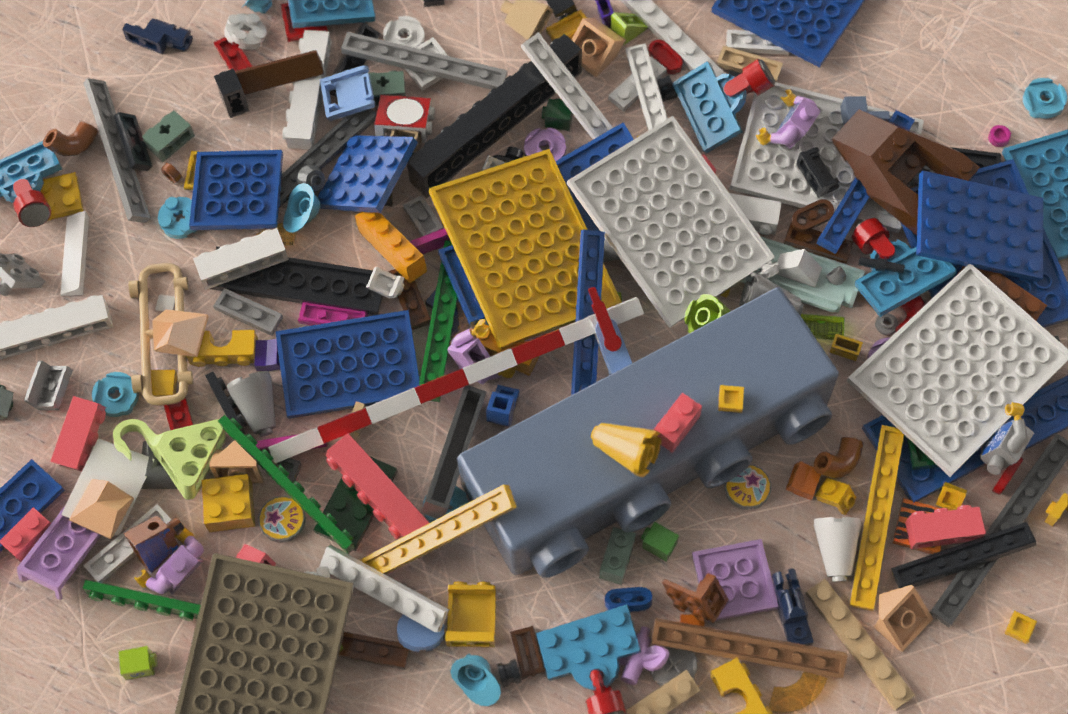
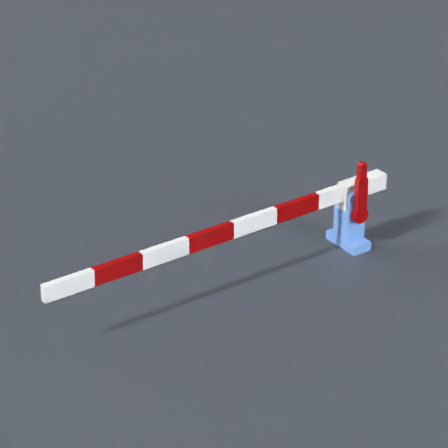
[268,287,644,463]

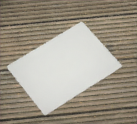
[61,439,155,536]

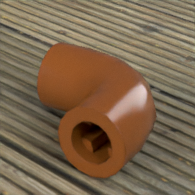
[43,121,99,156]
[814,437,864,479]

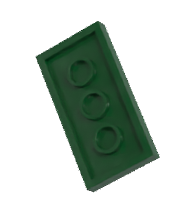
[313,456,398,551]

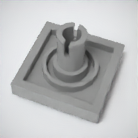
[0,253,45,296]

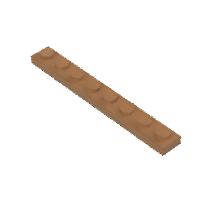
[651,618,848,679]

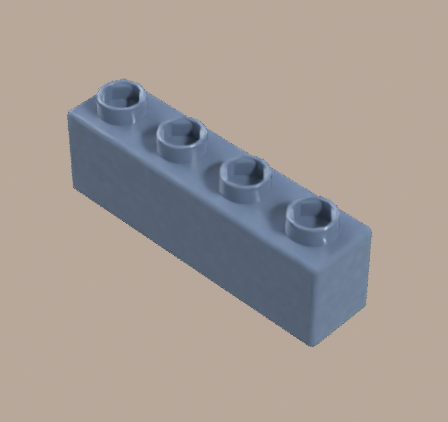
[457,287,839,578]

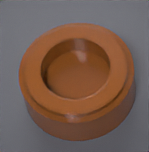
[161,163,182,183]

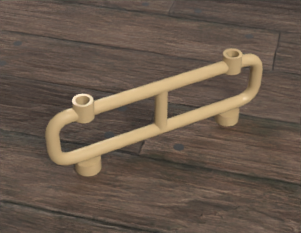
[128,263,193,406]

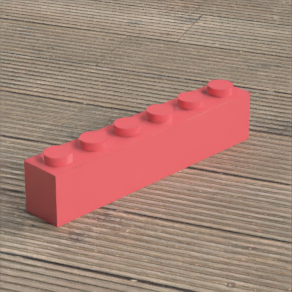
[326,433,429,559]

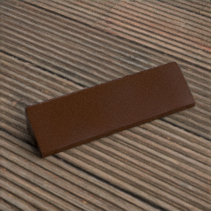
[235,50,324,95]

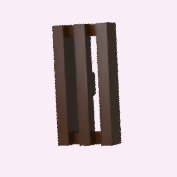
[510,626,545,679]

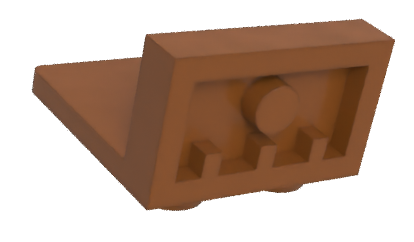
[662,573,729,623]

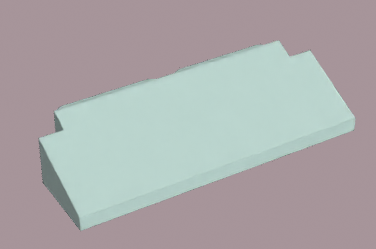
[740,236,865,313]

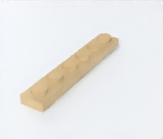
[805,579,915,711]

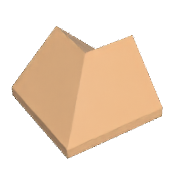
[152,309,209,357]
[209,440,264,483]
[69,479,134,539]
[874,585,933,652]

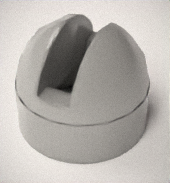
[826,266,846,285]

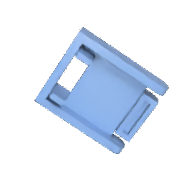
[320,65,375,121]

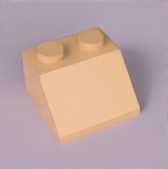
[572,17,625,77]

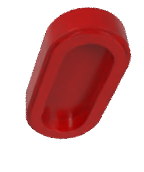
[648,40,683,75]
[992,457,1024,495]

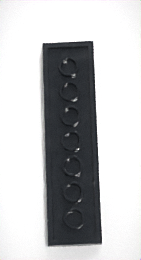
[210,246,383,315]

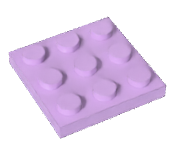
[692,539,779,622]

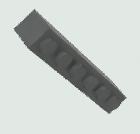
[421,385,487,519]

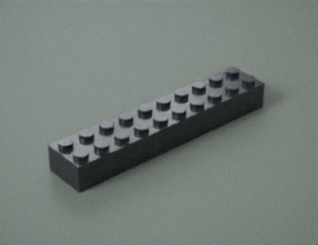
[407,34,582,198]

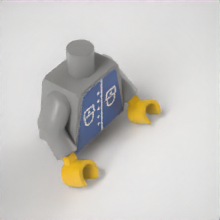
[980,402,1034,475]

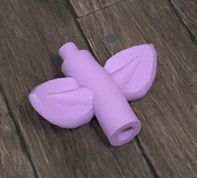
[619,626,670,685]

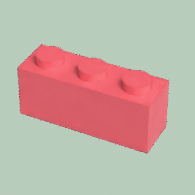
[50,396,106,472]
[905,505,986,549]

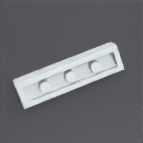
[60,211,89,296]

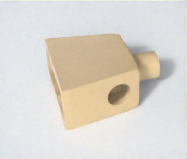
[501,0,554,40]

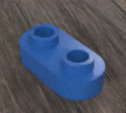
[605,587,652,612]

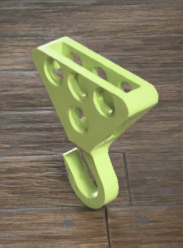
[113,419,226,500]

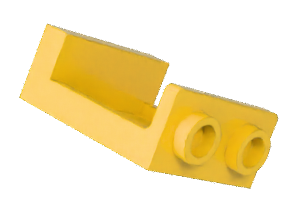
[446,581,496,647]

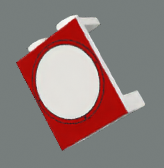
[374,95,435,143]

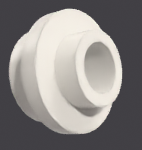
[757,260,779,279]

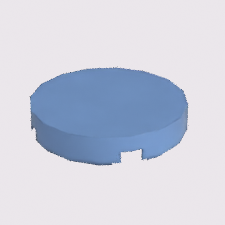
[397,615,445,652]

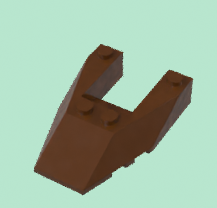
[831,109,980,235]

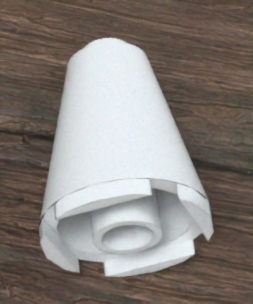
[813,517,861,582]

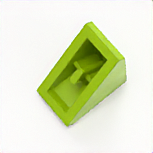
[611,12,648,45]

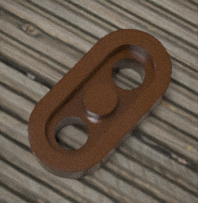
[791,199,834,232]

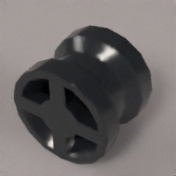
[497,659,522,687]

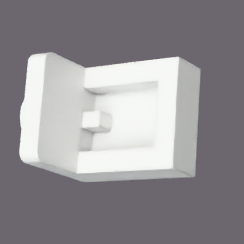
[366,267,404,299]

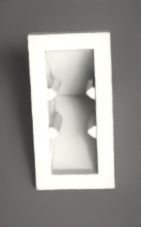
[777,249,822,287]

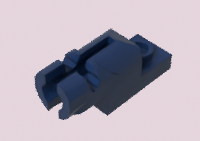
[122,18,193,55]
[772,568,814,646]

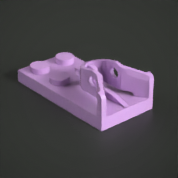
[17,505,102,600]

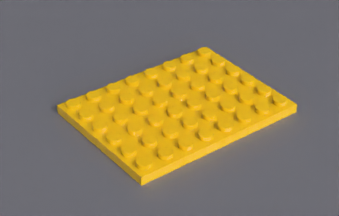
[429,149,622,349]

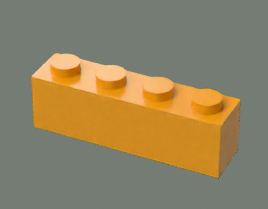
[354,212,427,283]

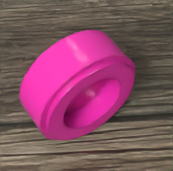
[988,125,1011,147]

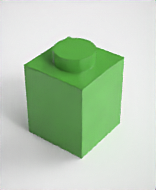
[641,522,679,562]

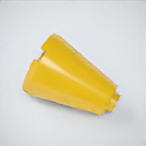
[591,423,661,477]

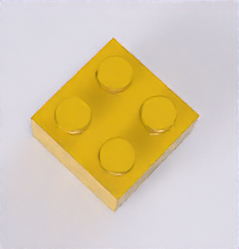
[202,474,256,533]

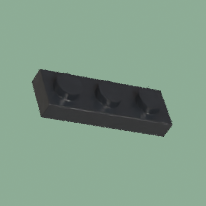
[114,112,153,171]
[205,372,246,435]

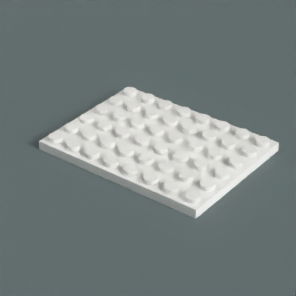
[730,82,924,233]
[567,116,775,328]
[847,264,1068,477]

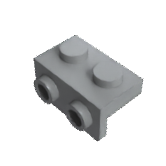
[24,361,73,410]

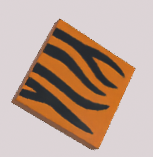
[892,498,949,554]

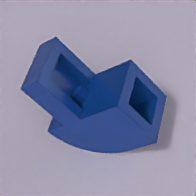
[486,385,520,427]

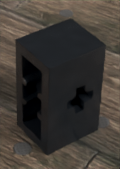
[214,68,249,118]

